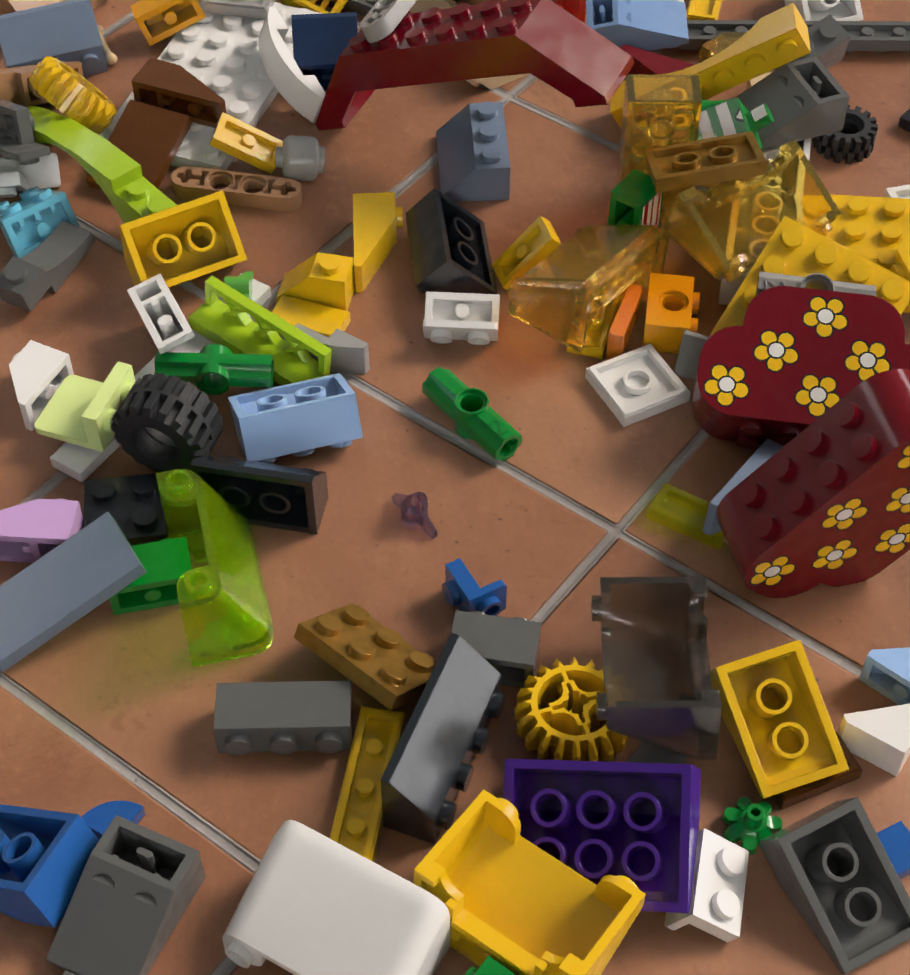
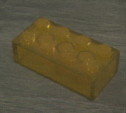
[616,74,702,214]

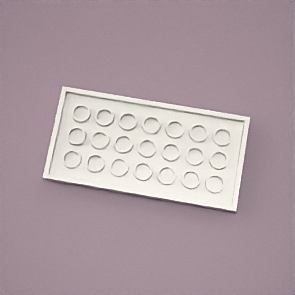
[100,0,323,170]

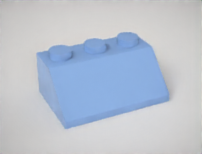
[228,373,363,463]

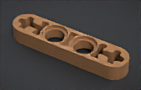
[171,166,303,212]

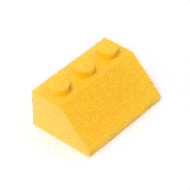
[119,190,247,288]

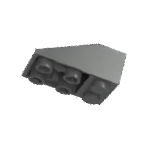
[735,56,850,151]
[46,815,206,975]

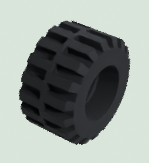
[111,373,223,478]

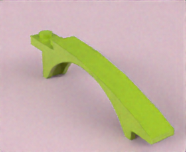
[27,105,177,223]

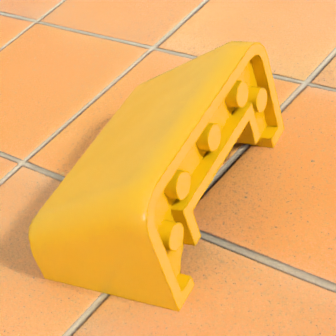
[413,789,646,975]

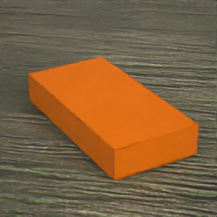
[606,283,643,360]

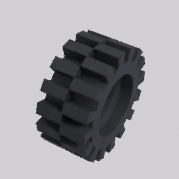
[813,105,878,164]

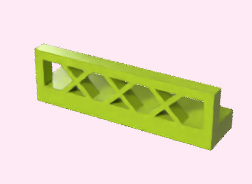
[188,276,332,385]

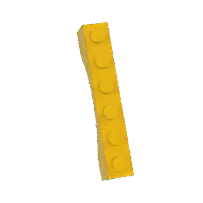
[610,2,811,135]

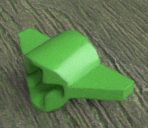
[224,271,253,300]

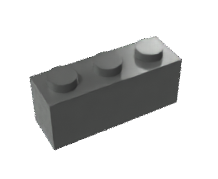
[214,680,353,755]

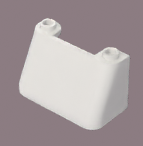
[222,820,450,975]

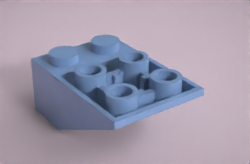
[586,0,689,51]

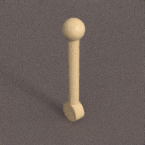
[97,25,117,65]

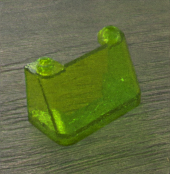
[156,469,274,667]

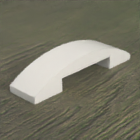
[259,6,326,123]

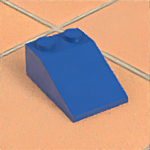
[0,804,99,928]

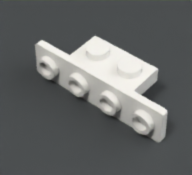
[0,153,61,198]

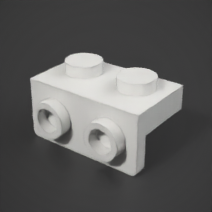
[422,291,500,345]
[664,828,749,943]

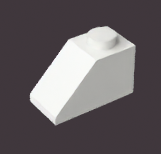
[9,340,74,431]

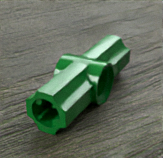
[154,344,274,395]
[422,367,522,462]

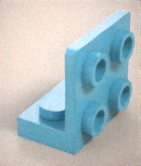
[0,186,81,258]

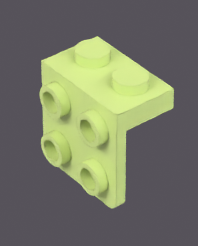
[34,361,135,452]

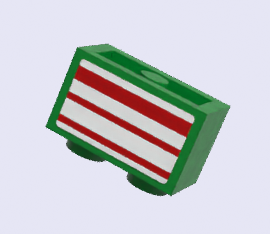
[606,169,663,260]

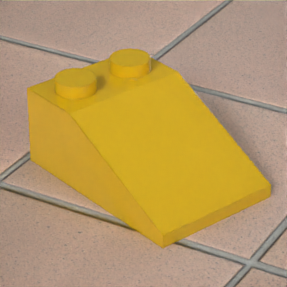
[707,640,849,799]

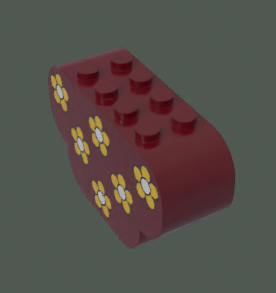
[692,286,910,448]
[716,369,910,598]

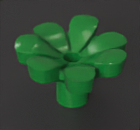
[721,797,782,855]

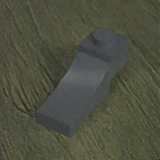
[0,220,95,312]

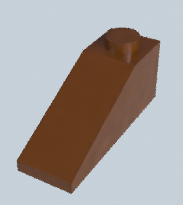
[131,58,226,128]

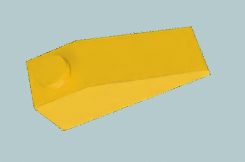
[353,192,403,293]

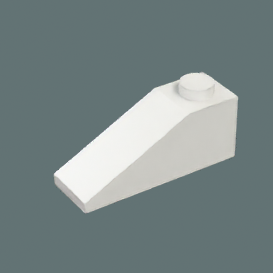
[127,274,195,354]

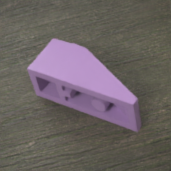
[0,499,84,563]

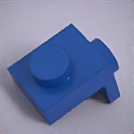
[442,558,507,616]

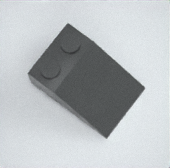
[759,797,910,974]

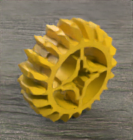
[29,56,117,134]
[514,656,635,762]

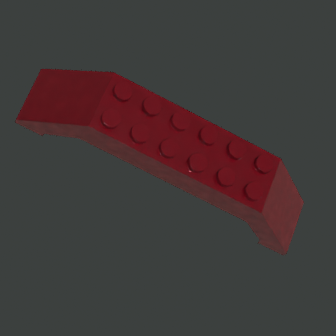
[315,0,634,130]

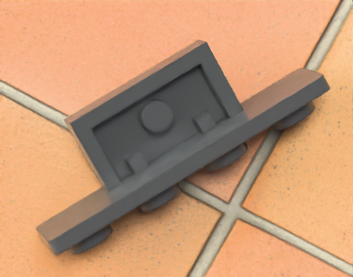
[0,99,50,165]

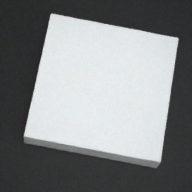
[585,343,691,427]

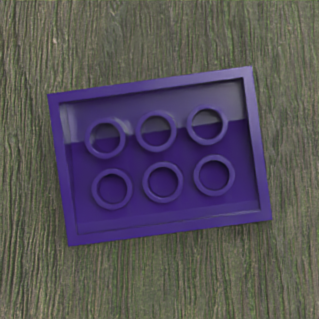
[503,758,701,914]

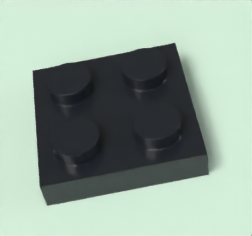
[84,472,168,546]

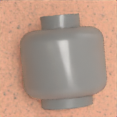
[275,135,325,181]

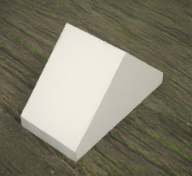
[838,703,910,777]

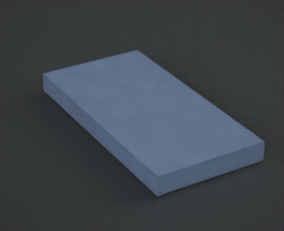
[0,512,147,672]

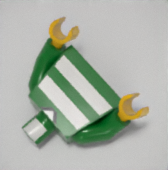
[667,90,774,150]

